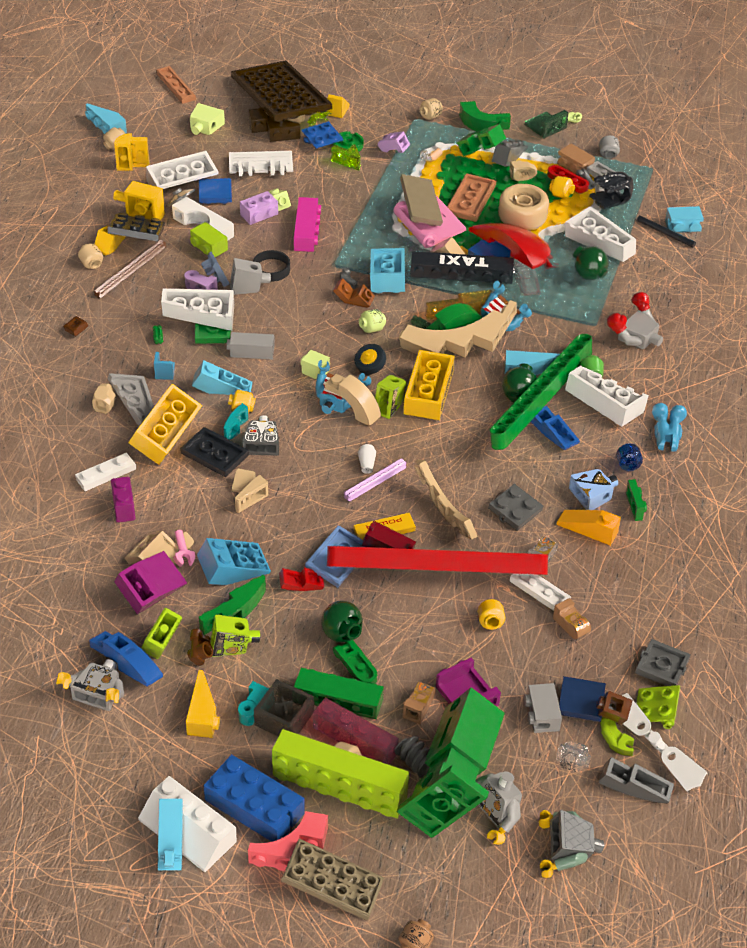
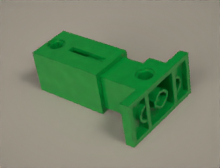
[396,687,505,838]

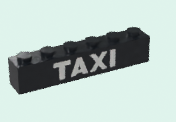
[410,251,514,284]

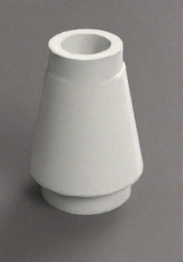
[358,444,376,474]

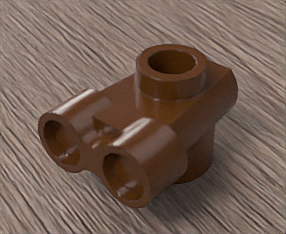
[187,629,213,666]

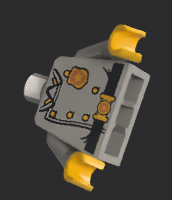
[56,659,124,711]
[475,771,522,845]

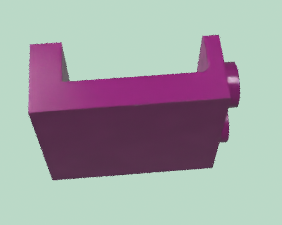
[435,657,501,706]

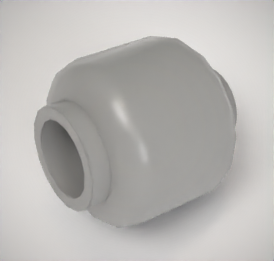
[599,135,620,159]

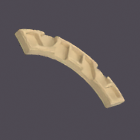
[413,459,478,540]

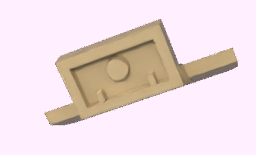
[125,531,194,565]

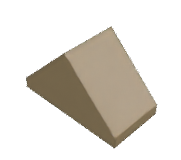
[431,237,466,255]

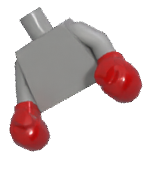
[607,292,663,349]

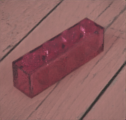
[313,698,399,765]

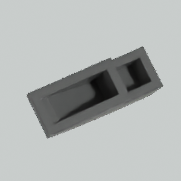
[598,757,674,804]

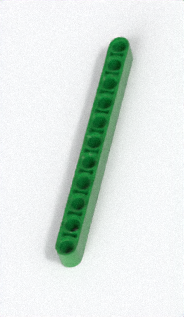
[490,334,593,450]

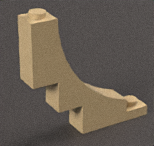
[399,300,517,358]

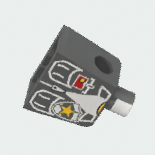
[243,415,279,456]

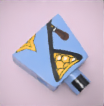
[569,469,618,510]

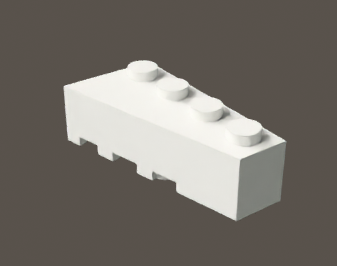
[161,289,234,331]

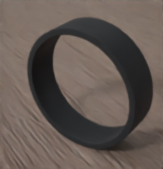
[253,250,290,282]

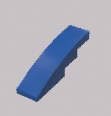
[531,406,580,450]

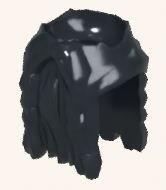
[589,172,634,209]

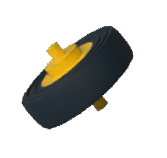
[354,344,387,375]

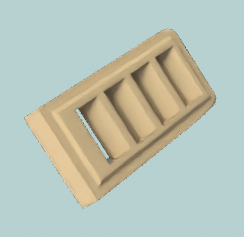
[235,475,269,513]

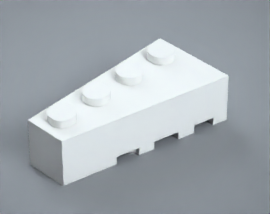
[565,207,636,262]
[565,366,649,427]

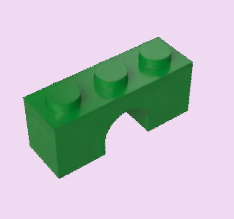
[456,124,506,157]

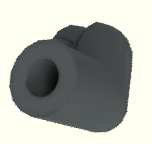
[576,168,596,190]
[340,267,358,289]

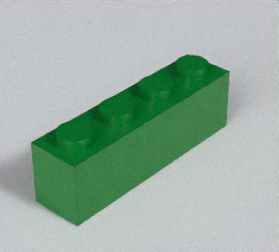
[293,667,384,720]

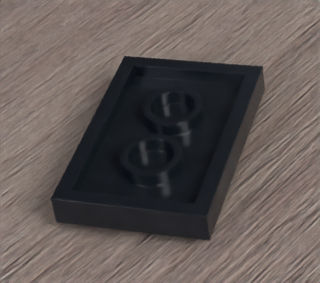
[180,427,249,477]

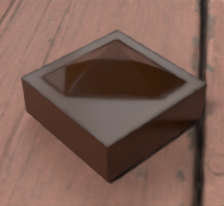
[63,316,88,337]

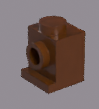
[596,691,633,725]

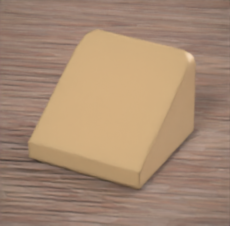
[232,468,256,493]

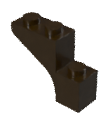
[249,108,301,142]

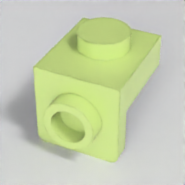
[269,188,291,211]

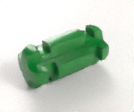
[152,325,164,344]

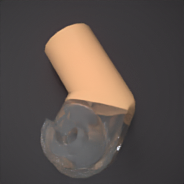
[420,148,442,161]

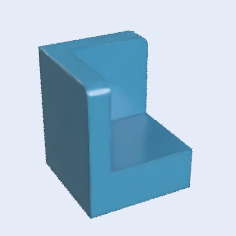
[154,352,175,380]

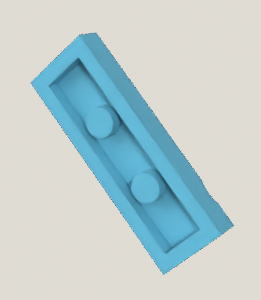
[158,799,183,870]

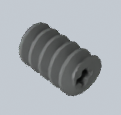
[395,735,430,779]

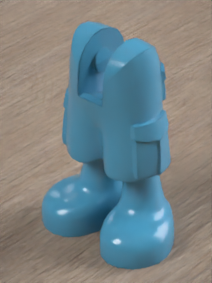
[652,403,687,452]

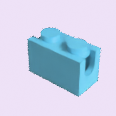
[665,206,704,232]

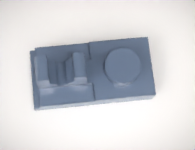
[201,252,230,287]

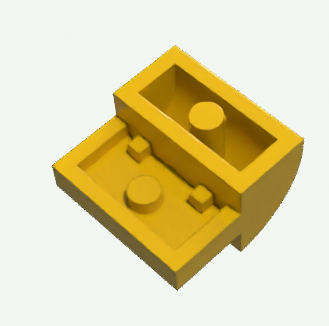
[114,133,150,171]

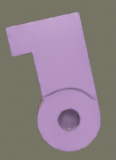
[378,131,410,153]
[184,270,218,290]

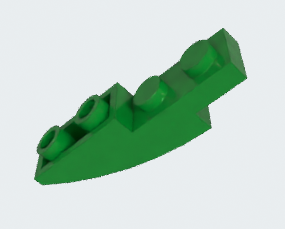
[199,575,266,635]

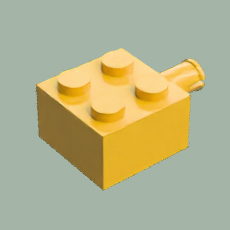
[113,181,165,220]

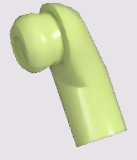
[558,112,582,124]

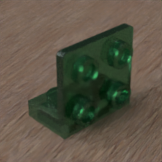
[524,110,569,138]

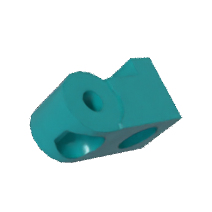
[238,681,272,726]

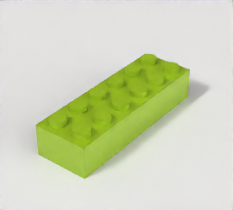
[272,729,409,819]

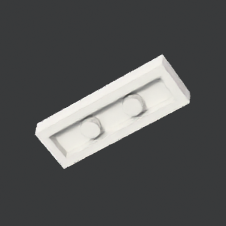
[75,453,136,491]
[510,574,571,611]

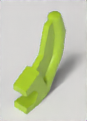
[600,717,634,756]

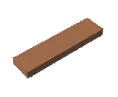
[156,66,196,104]

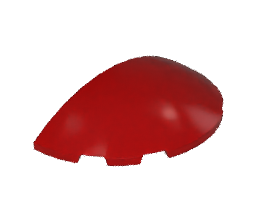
[469,223,551,269]

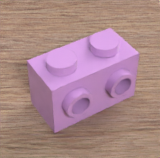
[240,191,278,225]

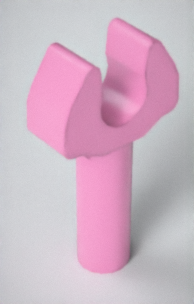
[174,530,195,567]

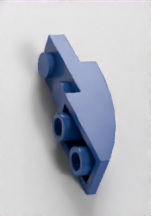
[89,631,163,687]

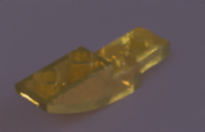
[425,290,492,320]

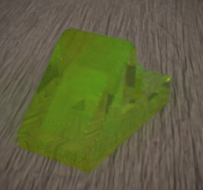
[331,144,361,171]

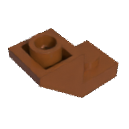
[333,278,375,308]

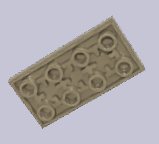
[400,174,443,226]
[281,839,384,921]

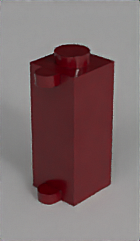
[362,521,416,549]

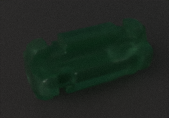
[411,315,431,329]

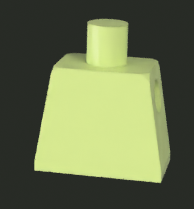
[190,103,225,135]

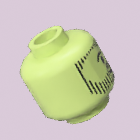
[359,309,386,333]

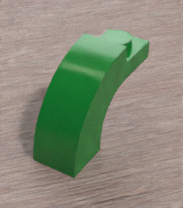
[426,303,482,330]

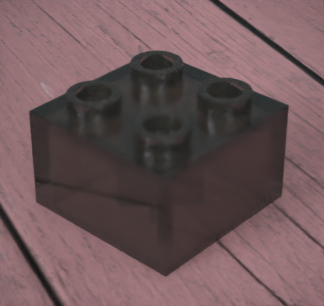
[254,679,314,737]

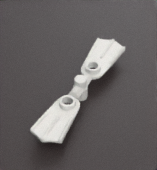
[609,693,707,791]

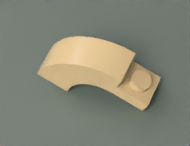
[325,374,381,426]

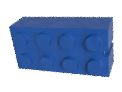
[204,754,305,842]

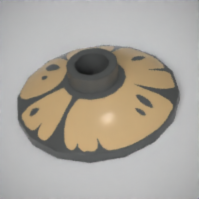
[167,188,195,207]

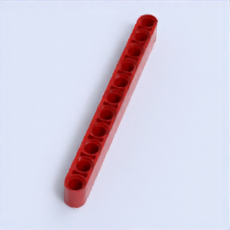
[326,546,548,575]

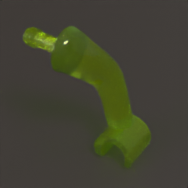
[307,111,332,127]

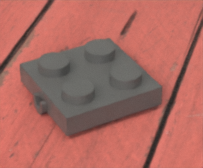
[488,484,543,531]
[635,639,691,686]

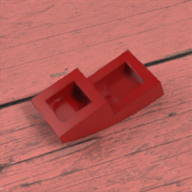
[279,567,324,591]

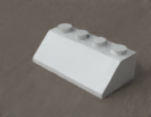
[146,151,218,189]
[138,776,237,872]

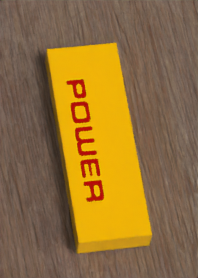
[353,513,416,540]

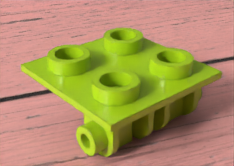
[636,685,680,729]

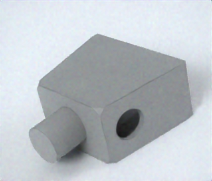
[230,258,271,295]

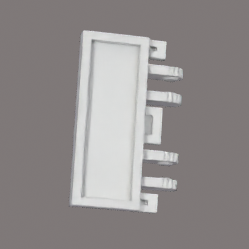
[229,151,293,176]

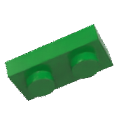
[626,479,647,521]

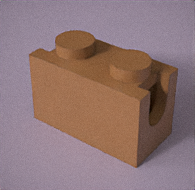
[557,144,595,174]

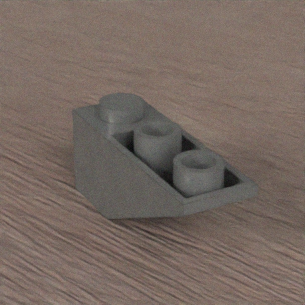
[491,139,528,167]

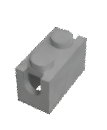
[524,683,562,733]

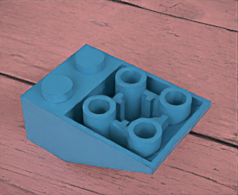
[197,538,271,585]

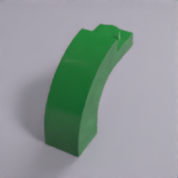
[459,101,511,132]

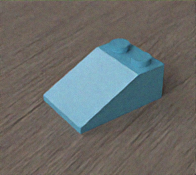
[370,248,405,293]

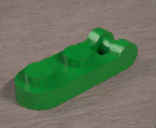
[333,639,378,684]

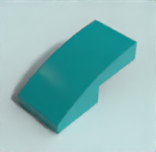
[224,403,248,440]

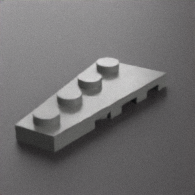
[107,373,154,427]

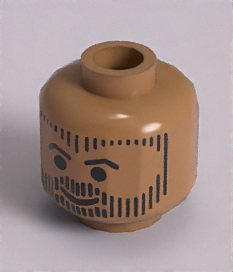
[398,919,434,948]

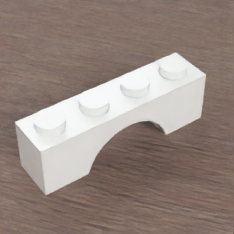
[172,197,234,240]

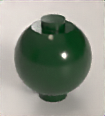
[572,246,609,280]
[502,363,537,403]
[321,601,363,642]

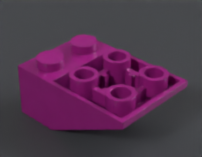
[114,551,187,615]

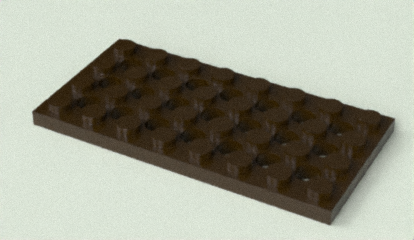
[231,60,332,122]

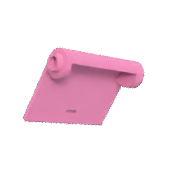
[393,196,466,248]

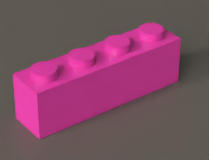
[294,197,321,252]

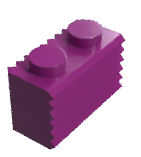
[111,476,136,523]

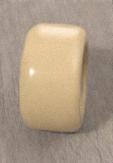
[499,184,549,231]

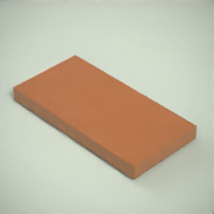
[447,174,496,222]

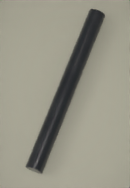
[637,215,696,248]

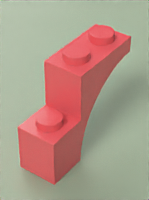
[248,811,328,871]

